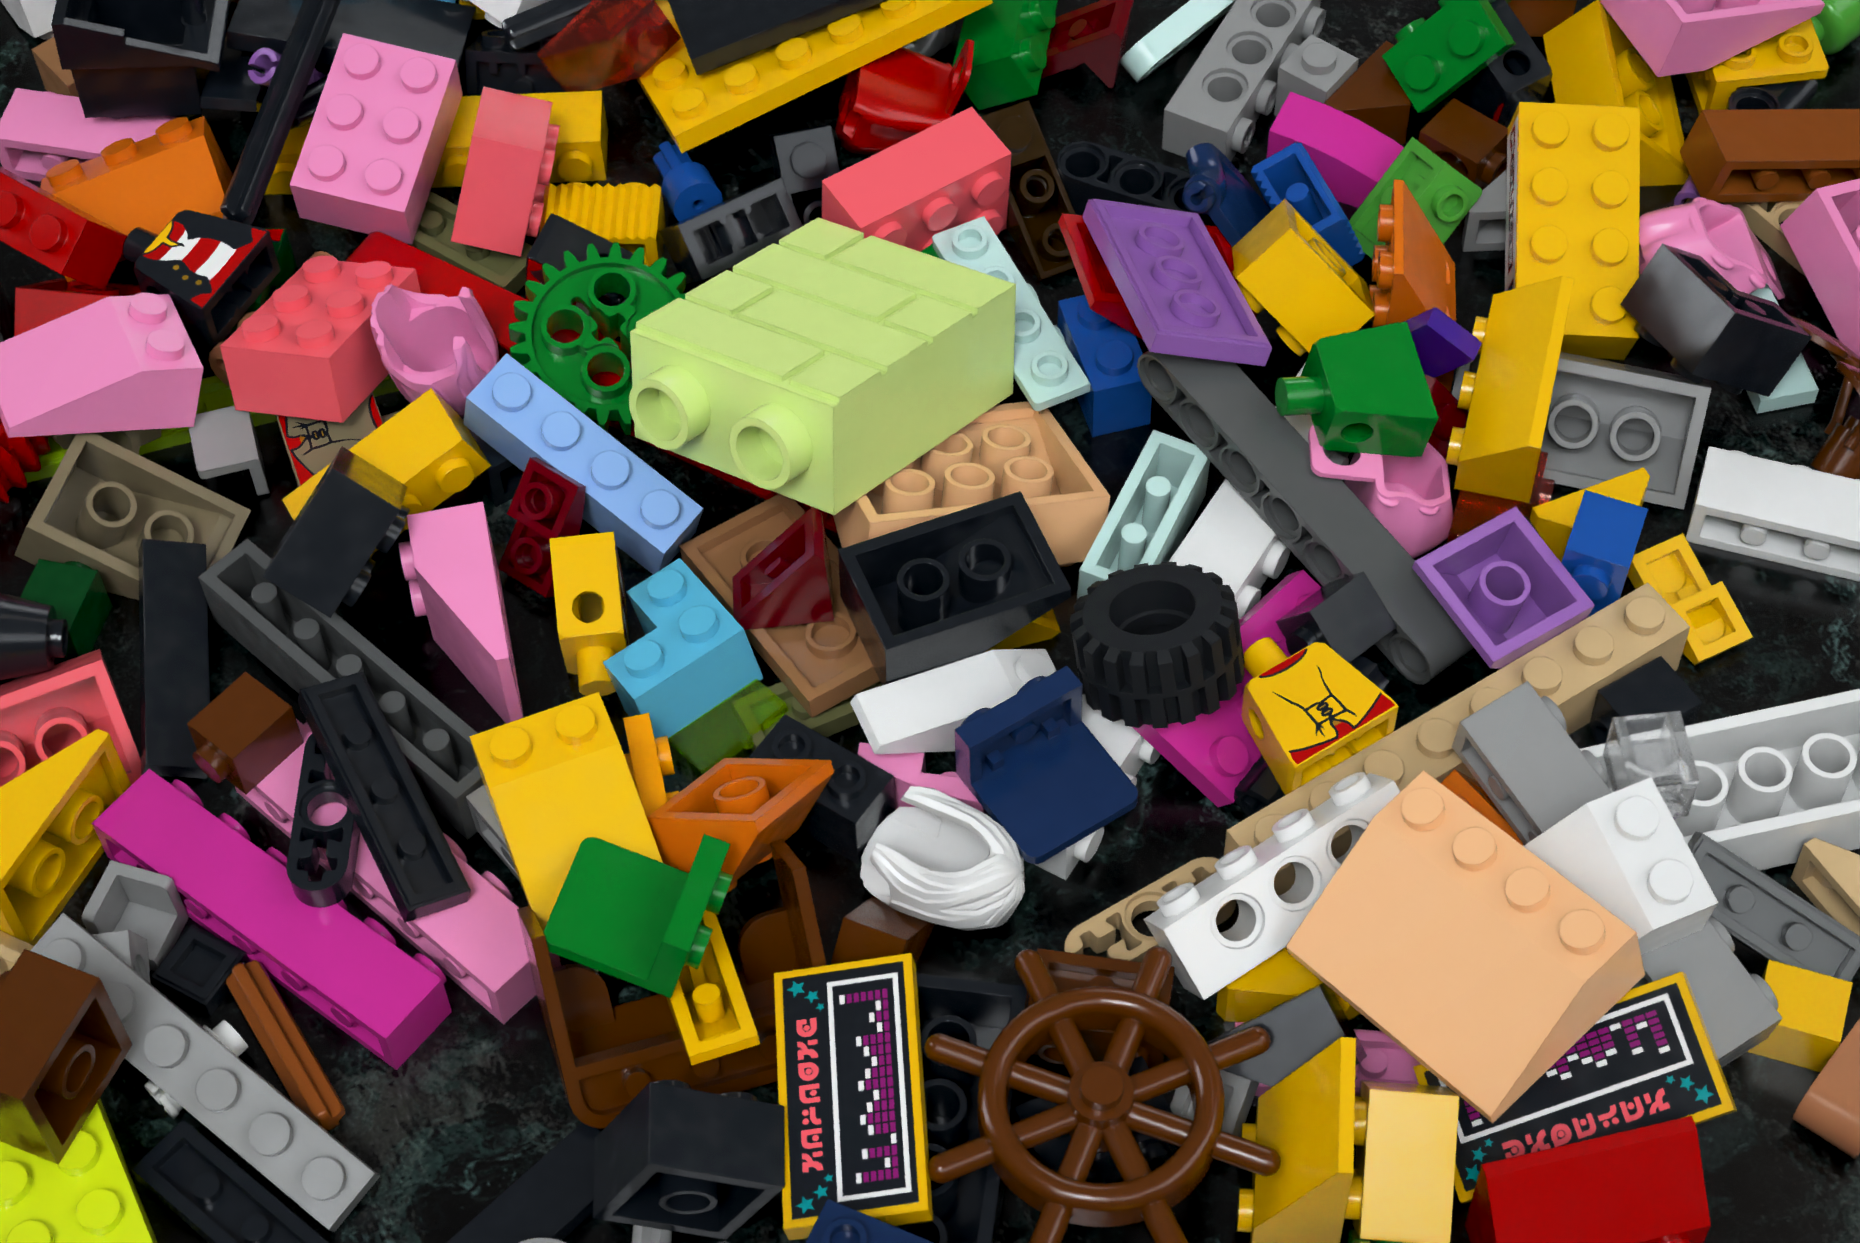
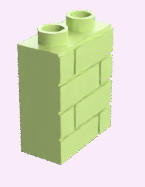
[629,217,1016,515]

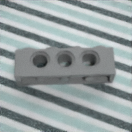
[1162,0,1326,162]

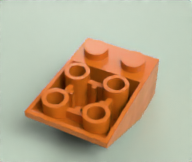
[1368,179,1456,392]

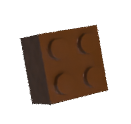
[0,949,132,1165]

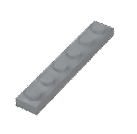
[30,913,380,1232]

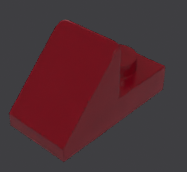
[1041,0,1134,89]

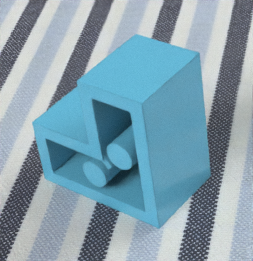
[603,558,763,740]

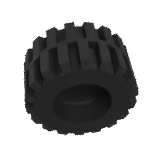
[1070,562,1245,728]

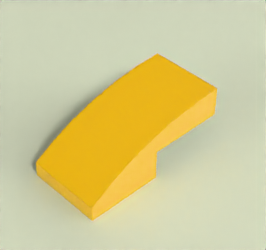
[1628,533,1753,665]

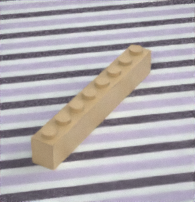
[1224,582,1690,895]

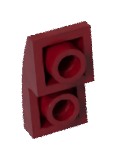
[498,457,586,598]

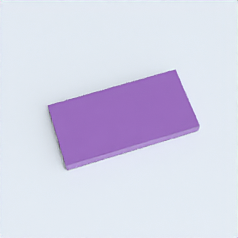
[1082,198,1272,366]

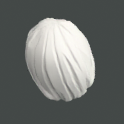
[860,786,1025,931]

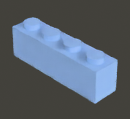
[463,353,704,574]

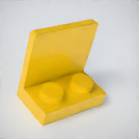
[1685,18,1829,114]

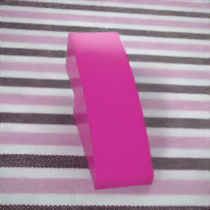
[1267,91,1404,208]

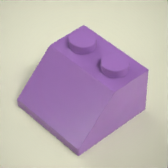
[1412,506,1595,669]

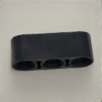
[1056,141,1216,226]

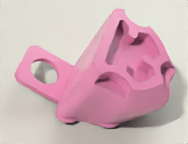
[1639,197,1785,300]
[1308,425,1454,559]

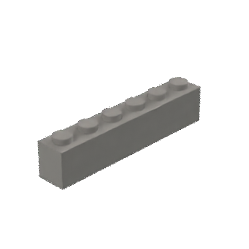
[1452,681,1782,1068]

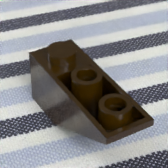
[981,100,1075,281]

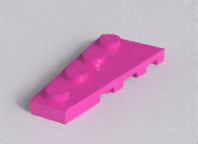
[1132,570,1322,807]

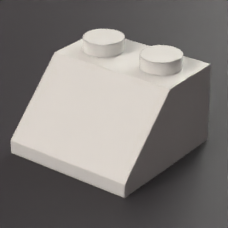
[1524,777,1718,955]

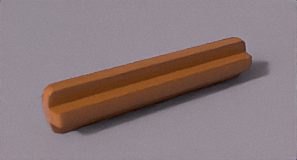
[226,960,346,1131]

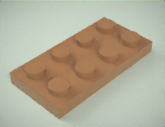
[679,494,880,718]

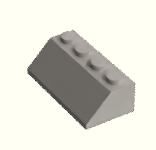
[1452,352,1711,510]

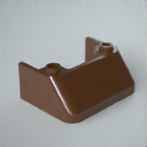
[517,840,826,1128]

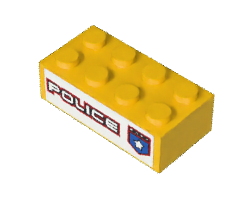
[1505,102,1640,360]

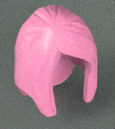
[370,284,500,417]

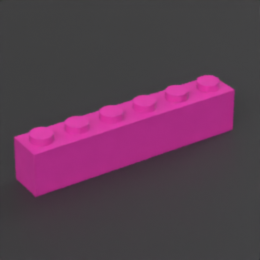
[92,769,452,1070]

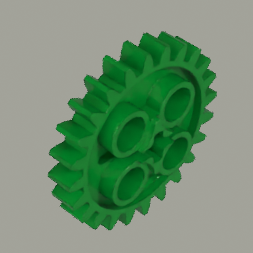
[509,242,686,435]

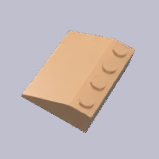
[833,401,1110,567]
[1286,771,1645,1124]

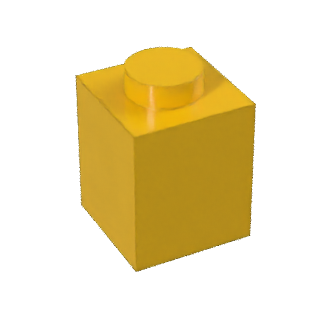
[1747,960,1853,1072]

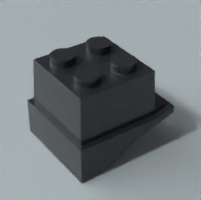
[51,0,231,119]

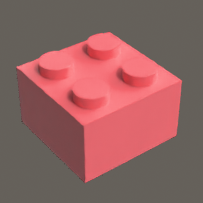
[451,86,560,257]

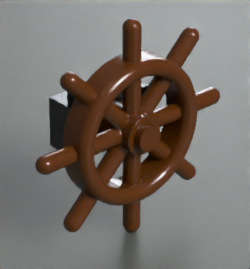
[925,946,1281,1243]

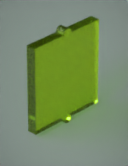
[668,679,789,774]

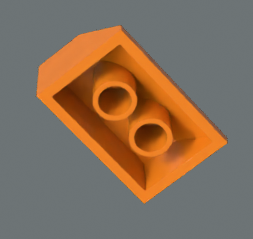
[40,116,233,282]

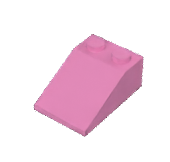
[1600,0,1825,77]
[0,293,204,438]
[399,502,524,724]

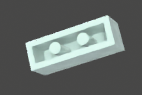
[1077,429,1210,600]

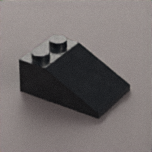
[838,491,1071,685]

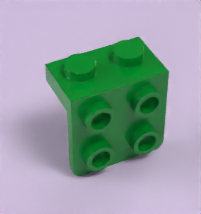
[1382,0,1516,113]
[544,834,733,998]

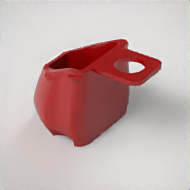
[835,39,974,155]

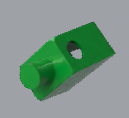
[1275,322,1439,457]

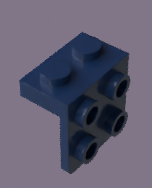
[954,666,1138,864]

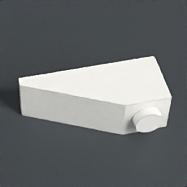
[850,649,1057,754]

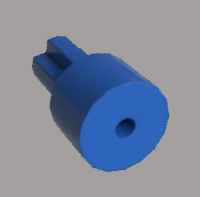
[653,141,723,222]

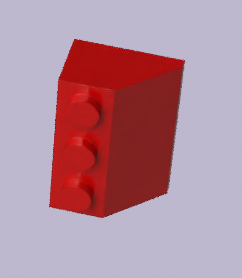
[1465,1116,1711,1243]

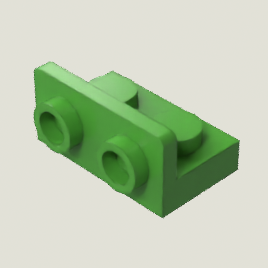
[1349,137,1482,259]

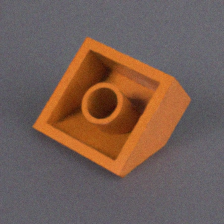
[647,758,834,892]

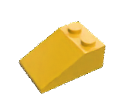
[469,692,663,932]
[0,729,131,946]
[1237,1037,1356,1243]

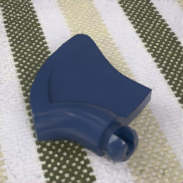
[1182,143,1271,247]

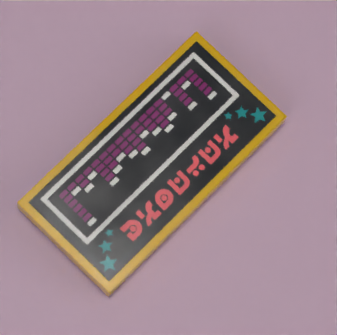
[774,953,933,1241]
[1413,971,1737,1203]

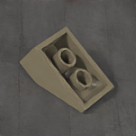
[15,433,251,600]

